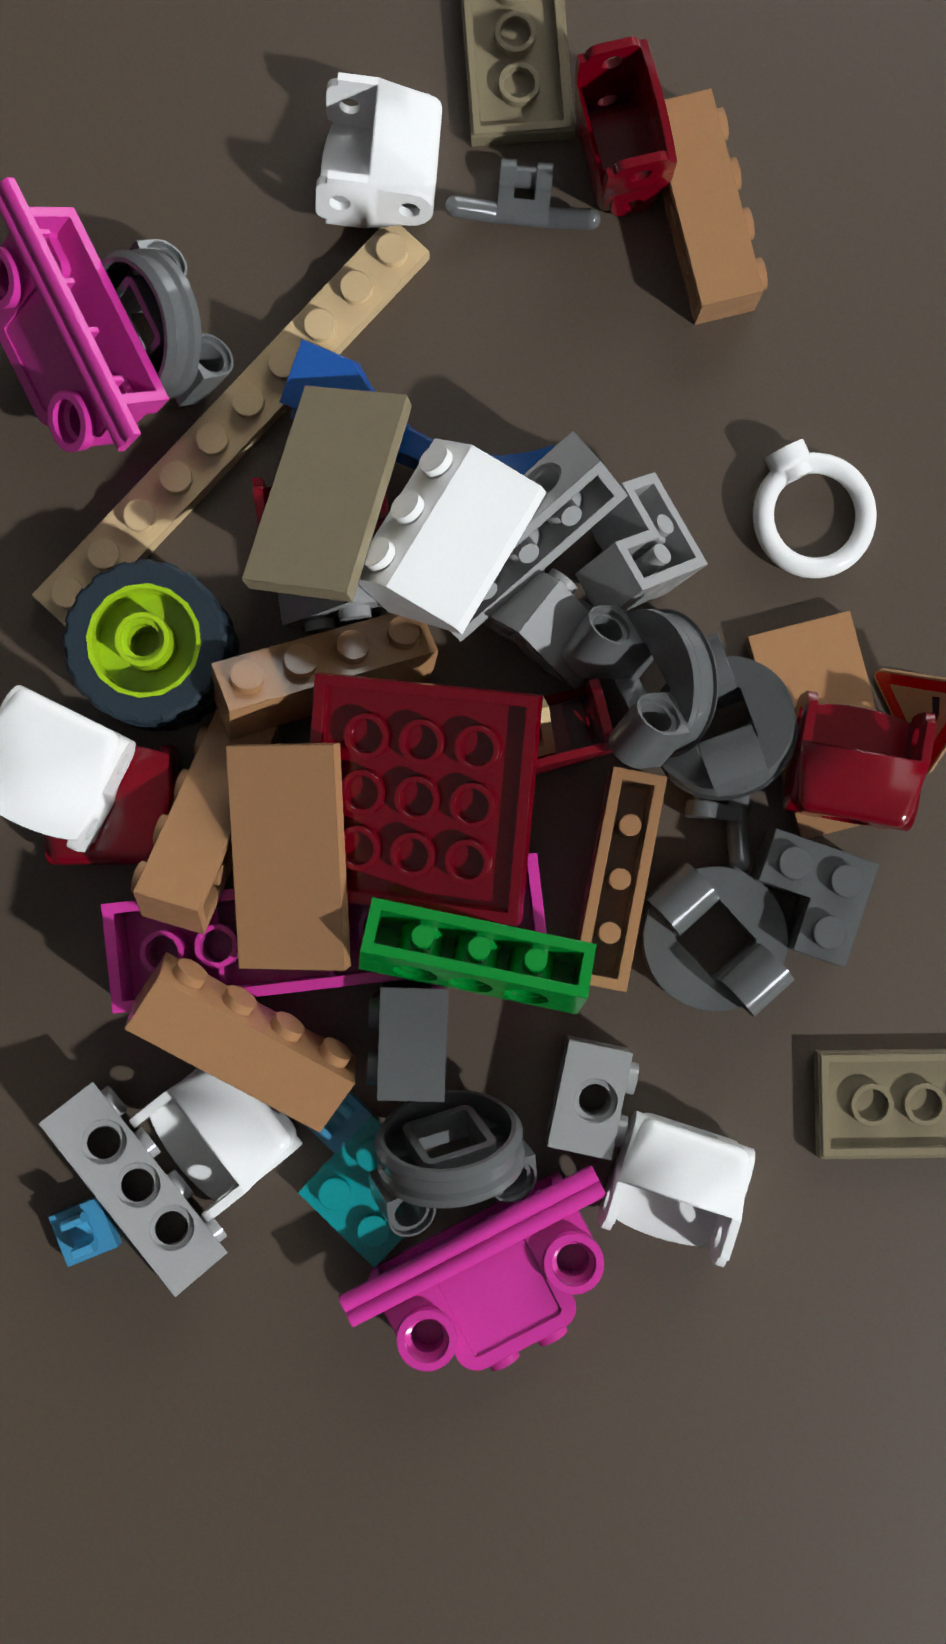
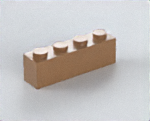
[661,88,768,325]
[211,613,438,740]
[131,709,281,934]
[576,766,667,992]
[125,952,356,1133]

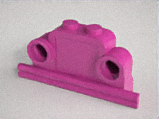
[0,177,169,452]
[338,1165,607,1372]

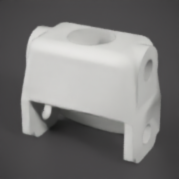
[316,72,442,228]
[0,685,136,852]
[129,1068,303,1222]
[598,1111,755,1267]

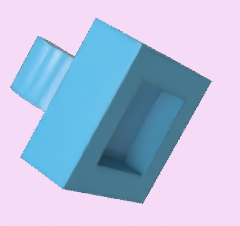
[307,1090,374,1154]
[48,1196,122,1267]

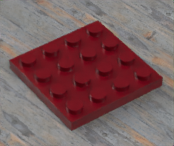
[310,672,543,926]

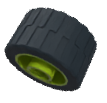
[62,559,239,731]

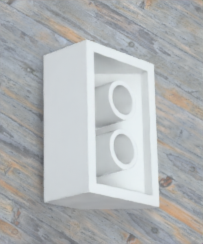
[358,438,547,634]

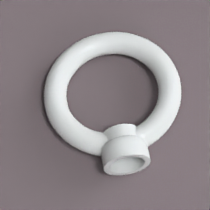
[753,439,877,578]

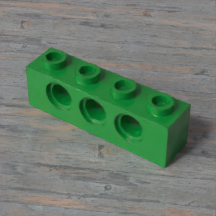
[359,897,597,1014]

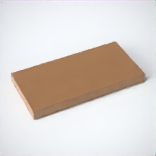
[745,610,877,839]
[226,743,351,971]

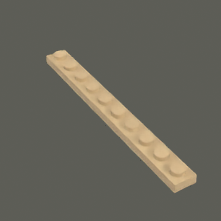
[32,226,430,627]

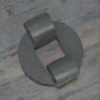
[101,239,234,407]
[562,605,719,769]
[659,632,798,800]
[640,863,795,1017]
[368,1090,537,1237]

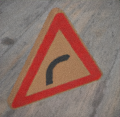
[874,668,946,775]

